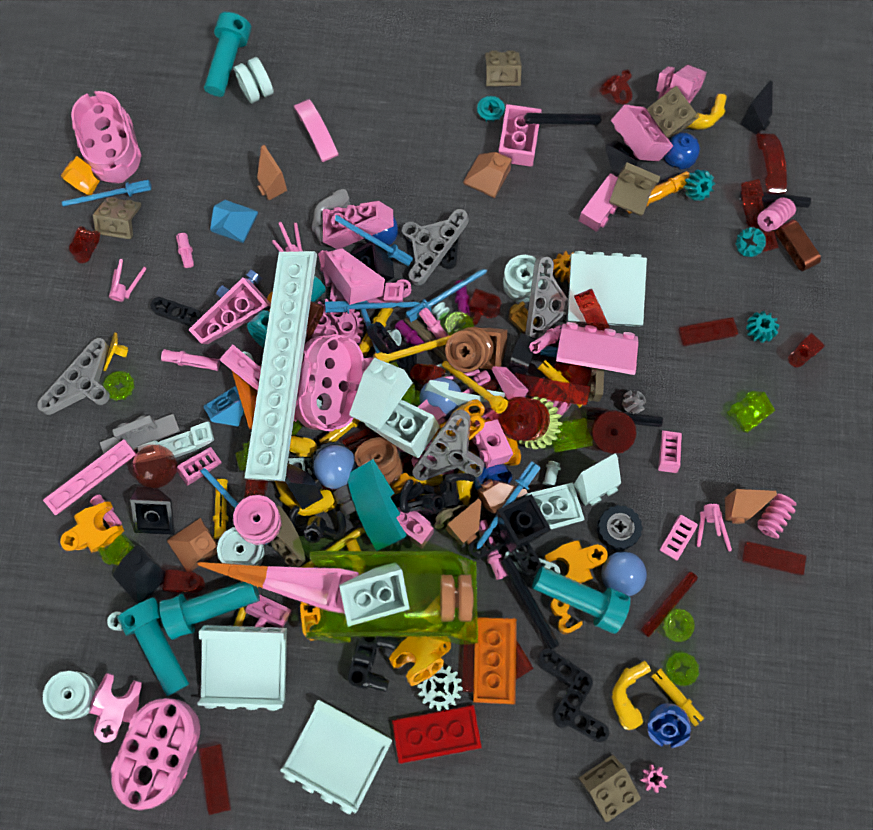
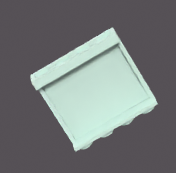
[566,251,647,327]
[198,625,287,711]
[280,700,393,814]

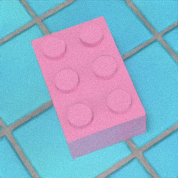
[499,104,542,167]
[611,104,673,161]

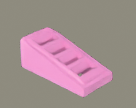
[492,366,528,402]
[658,430,682,473]
[177,447,221,486]
[659,515,698,561]

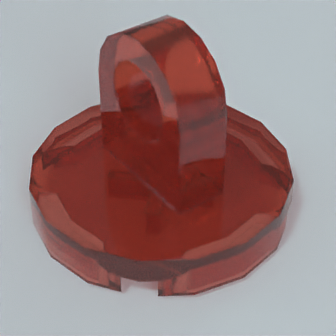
[599,69,632,104]
[554,361,591,391]

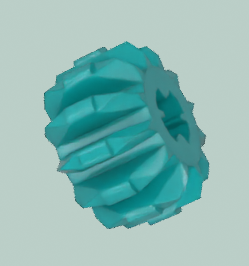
[683,169,716,201]
[746,311,780,343]

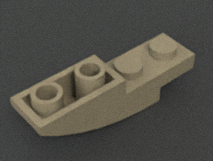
[259,494,306,567]

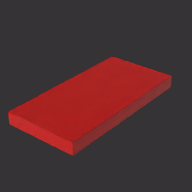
[392,705,482,764]

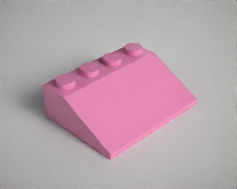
[556,322,638,375]

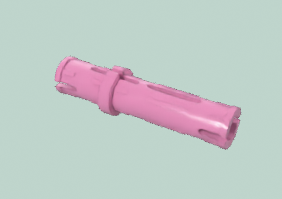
[529,325,562,354]
[161,349,220,371]
[478,520,508,580]

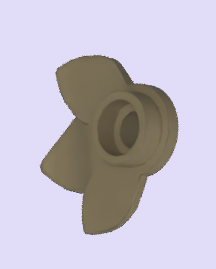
[434,505,467,529]

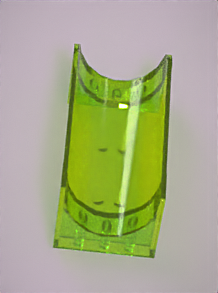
[306,551,478,645]

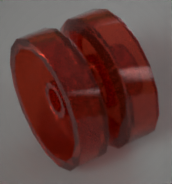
[499,397,550,441]
[592,410,637,454]

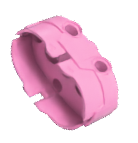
[71,91,142,183]
[295,334,364,431]
[111,699,200,810]

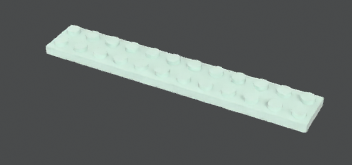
[245,251,317,482]

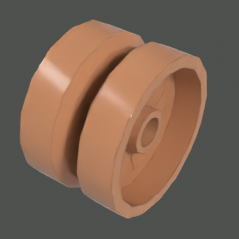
[445,327,493,372]
[355,437,402,485]
[440,575,474,622]

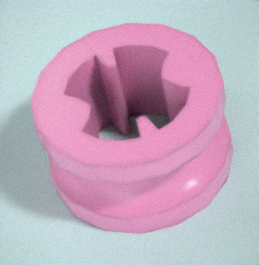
[396,279,411,298]

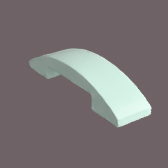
[425,380,505,409]
[137,421,214,465]

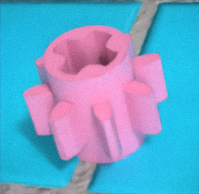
[640,764,668,793]

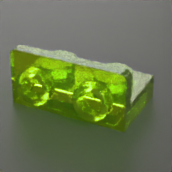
[727,391,776,433]
[551,418,593,452]

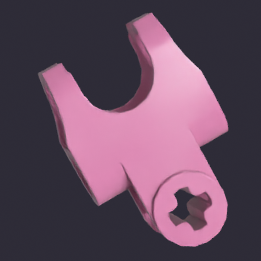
[89,673,141,742]

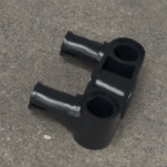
[348,627,401,692]

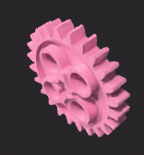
[311,298,364,348]

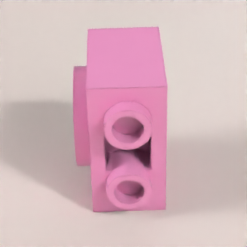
[396,508,434,549]

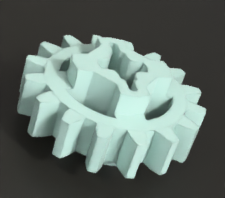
[418,666,463,711]

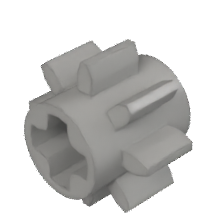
[622,390,646,414]

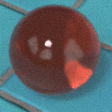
[132,445,177,488]

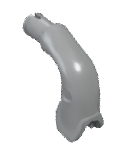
[312,189,351,245]

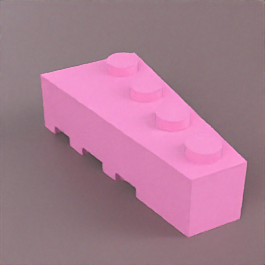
[323,201,394,249]
[189,278,271,344]

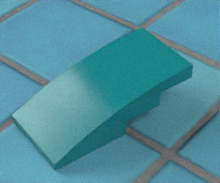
[348,459,407,551]

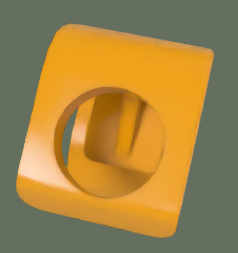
[550,599,583,635]

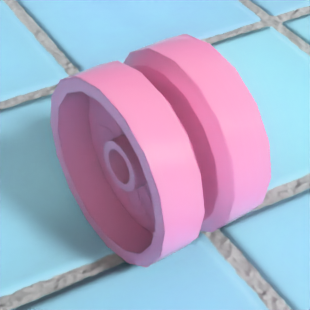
[233,495,282,545]

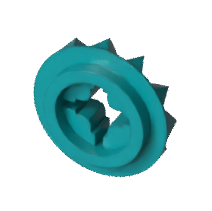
[477,96,505,122]
[735,227,766,257]

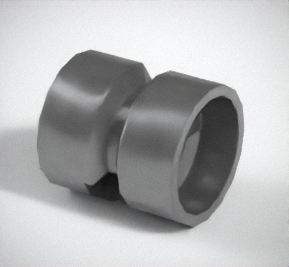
[333,484,358,519]

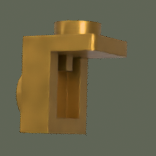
[508,301,538,334]

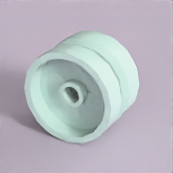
[234,57,273,104]
[503,255,545,302]
[217,527,265,566]
[43,671,98,719]

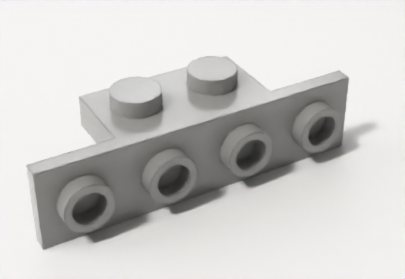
[100,414,180,454]

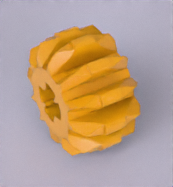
[553,251,574,283]

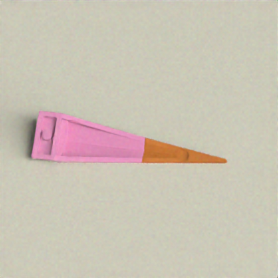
[197,562,360,614]

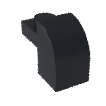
[508,333,537,381]

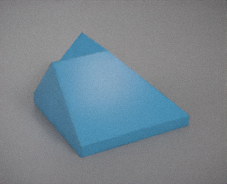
[210,200,258,243]
[203,386,245,426]

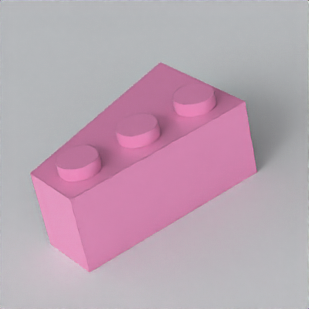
[665,65,707,104]
[324,248,385,305]

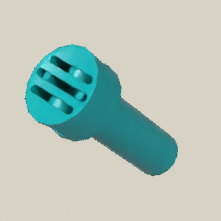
[204,12,252,97]
[247,276,326,348]
[532,566,631,634]
[159,581,260,640]
[117,597,189,697]

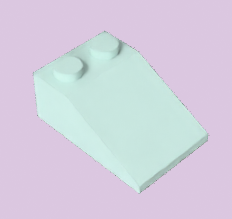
[349,358,413,430]
[365,400,440,458]
[574,453,621,506]
[514,483,585,530]
[339,562,409,626]

